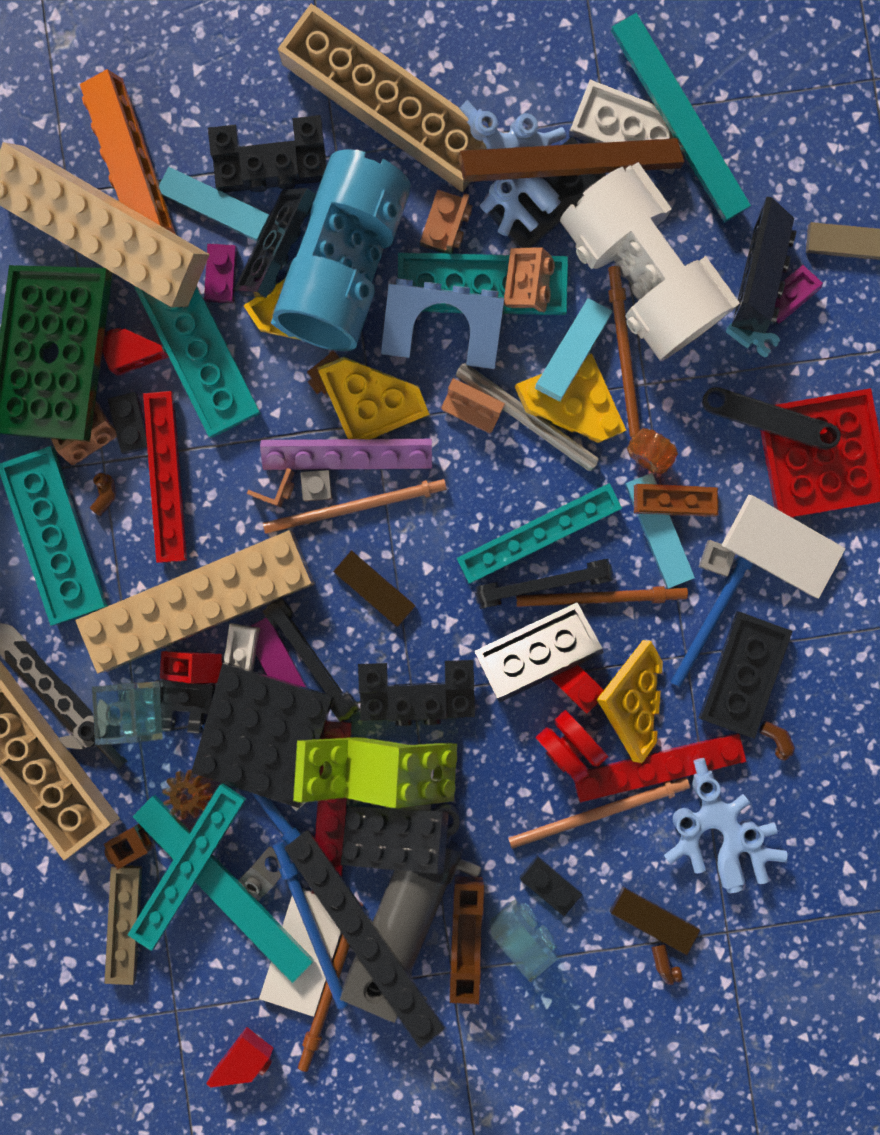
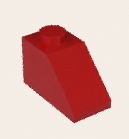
[102,328,169,376]
[160,651,222,683]
[550,665,604,714]
[206,1027,273,1088]

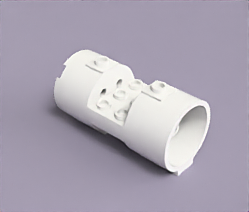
[560,162,740,361]

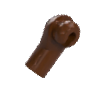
[89,473,116,516]
[759,720,795,761]
[651,945,683,985]

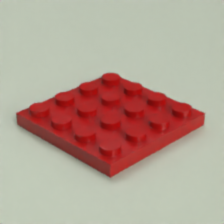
[760,388,880,517]

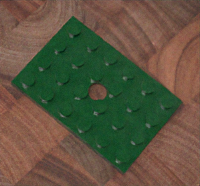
[0,265,113,442]

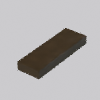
[333,550,416,627]
[610,886,700,955]

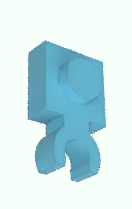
[725,323,780,357]

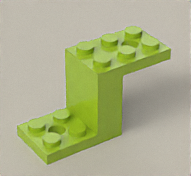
[294,737,457,809]

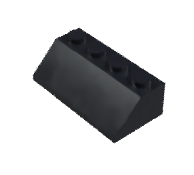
[731,196,797,334]

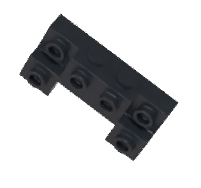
[208,115,327,193]
[358,660,475,726]

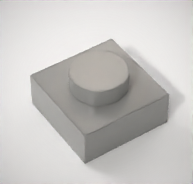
[301,470,332,502]
[699,540,735,576]

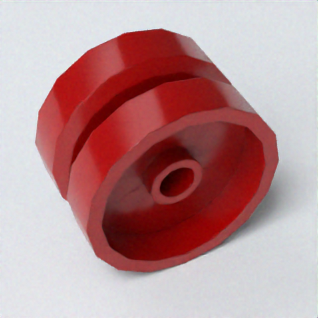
[535,710,608,785]

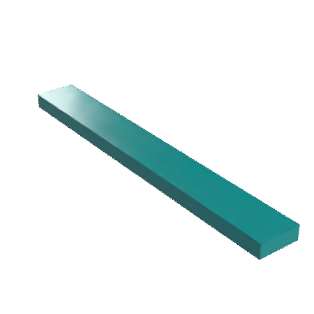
[611,12,751,223]
[132,795,314,983]

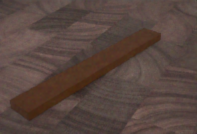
[458,138,684,182]

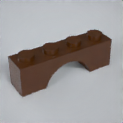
[449,876,484,1004]

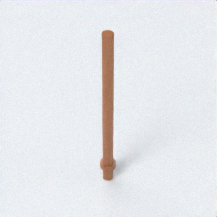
[263,479,447,533]
[508,778,690,849]

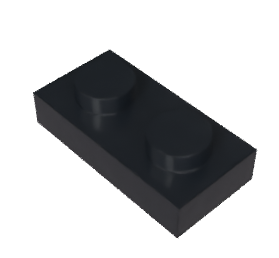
[108,392,147,454]
[519,855,582,916]

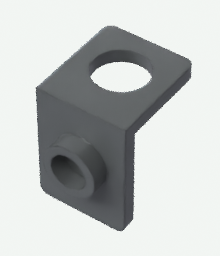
[238,847,281,901]

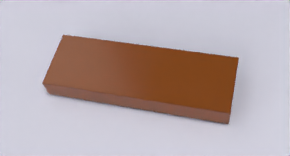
[634,484,718,517]

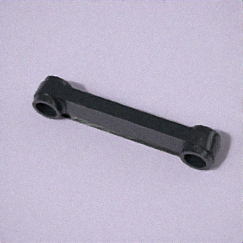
[702,387,841,450]
[475,558,613,609]
[263,598,360,723]

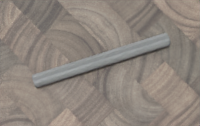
[456,363,599,471]

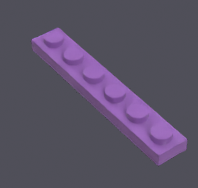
[260,439,432,470]

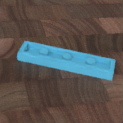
[159,167,269,242]
[535,298,613,402]
[625,473,695,589]

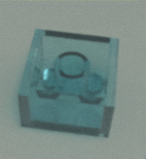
[92,681,163,745]
[490,899,558,983]

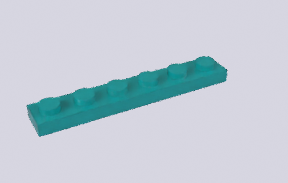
[456,483,622,584]
[128,784,246,951]

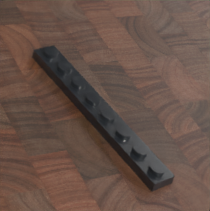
[284,830,446,1049]

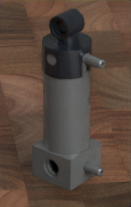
[340,803,481,1023]

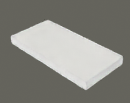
[569,80,682,174]
[721,495,846,599]
[259,888,341,1017]

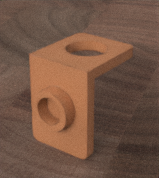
[247,468,294,508]

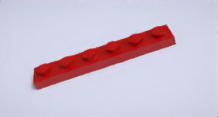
[143,391,187,563]
[573,733,746,803]

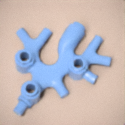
[459,100,566,236]
[664,758,787,893]

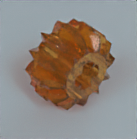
[627,428,678,474]
[162,769,212,819]

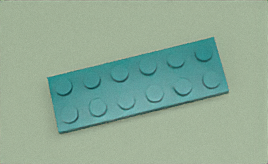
[398,253,568,315]
[134,286,261,438]
[0,446,108,626]

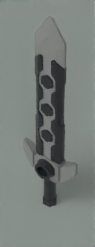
[0,623,128,771]

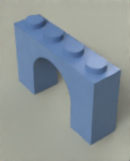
[381,278,504,369]

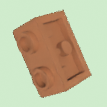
[420,190,473,254]
[504,248,554,312]
[441,378,505,433]
[51,401,117,465]

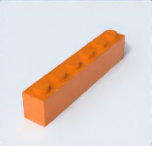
[80,69,175,234]

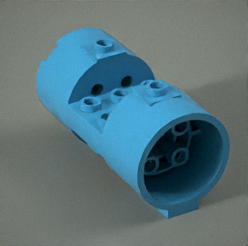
[271,149,411,351]

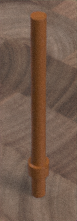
[608,266,641,437]
[516,586,688,607]
[297,902,364,1072]

